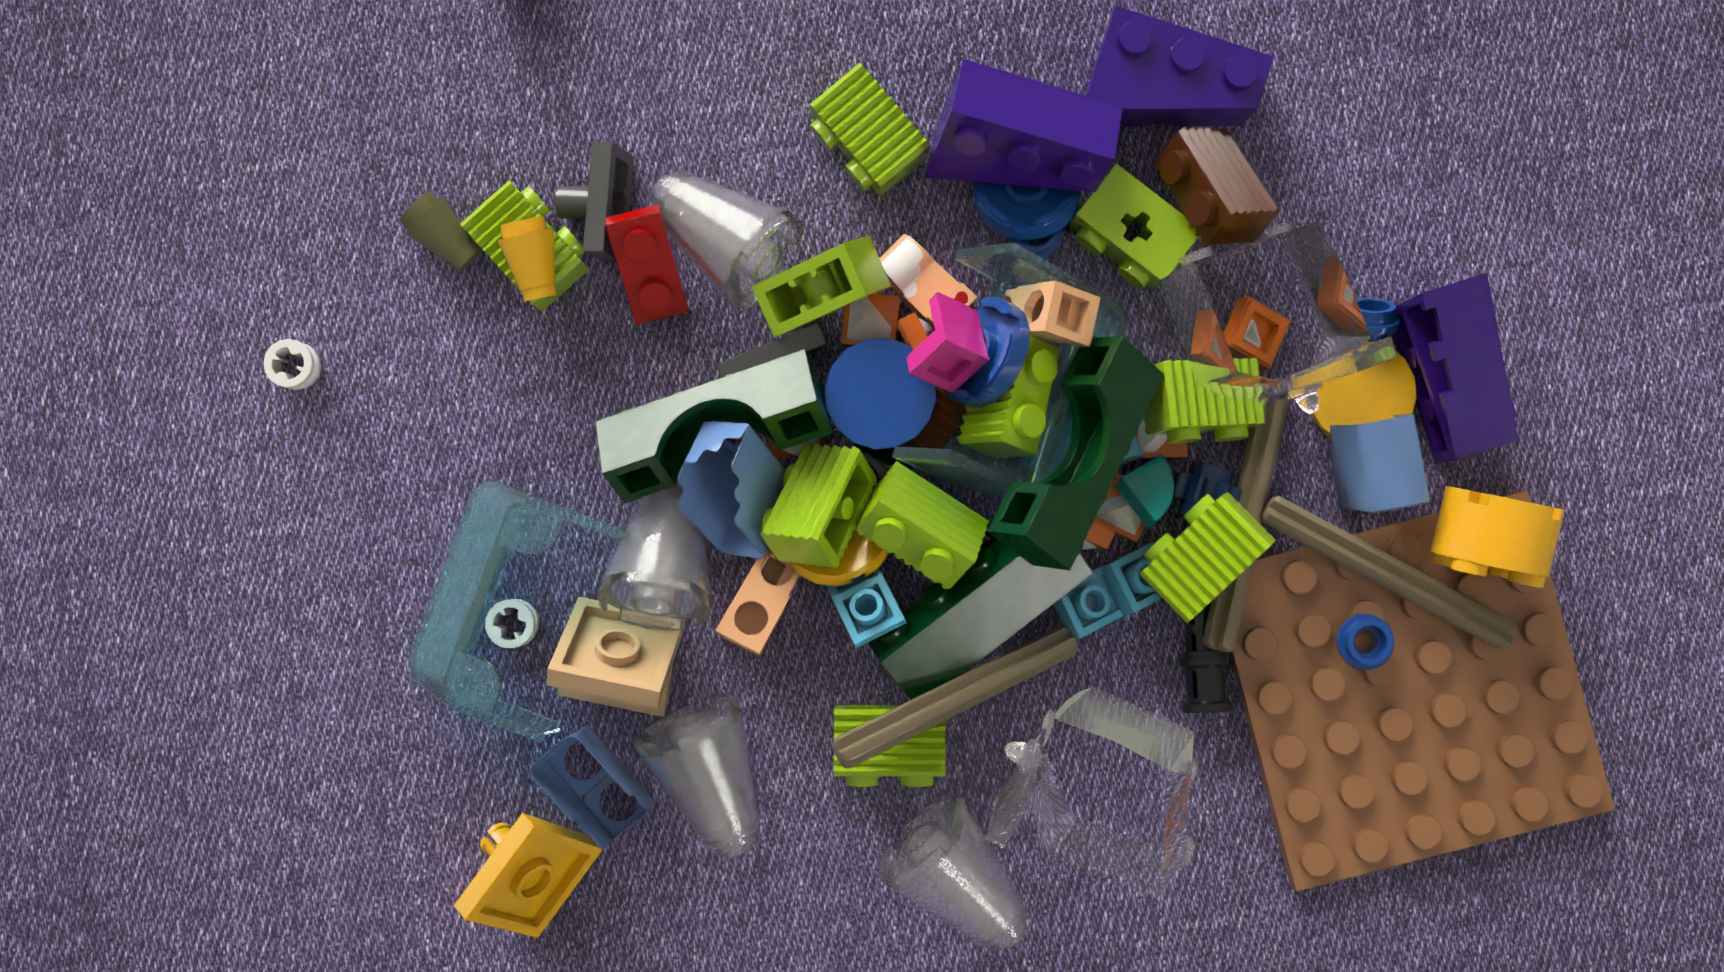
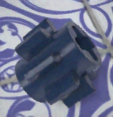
[1173,461,1242,517]

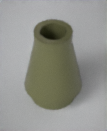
[399,191,482,272]

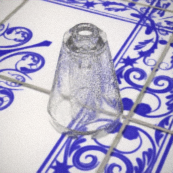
[650,170,804,310]
[597,480,711,631]
[633,695,760,857]
[878,797,1028,950]

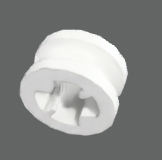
[263,339,321,390]
[485,599,539,648]

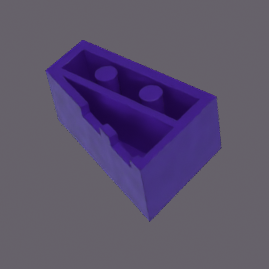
[1084,6,1274,127]
[924,59,1123,192]
[1392,273,1519,463]

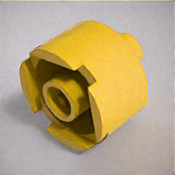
[1431,486,1565,588]

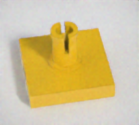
[454,813,603,938]

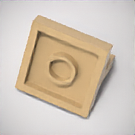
[547,596,685,717]

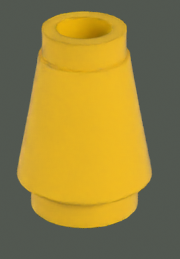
[498,216,557,302]

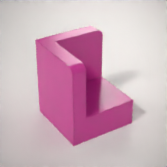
[906,292,989,393]

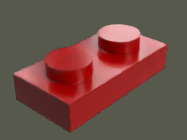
[605,204,689,325]

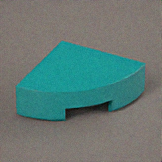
[1115,455,1174,530]

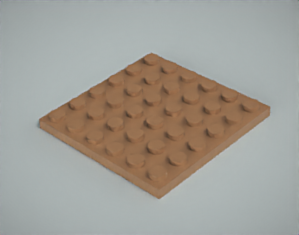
[1228,490,1615,892]

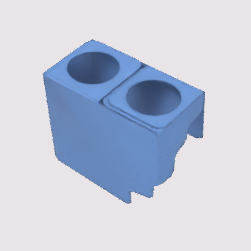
[1329,414,1430,513]
[678,421,786,559]
[530,724,656,850]

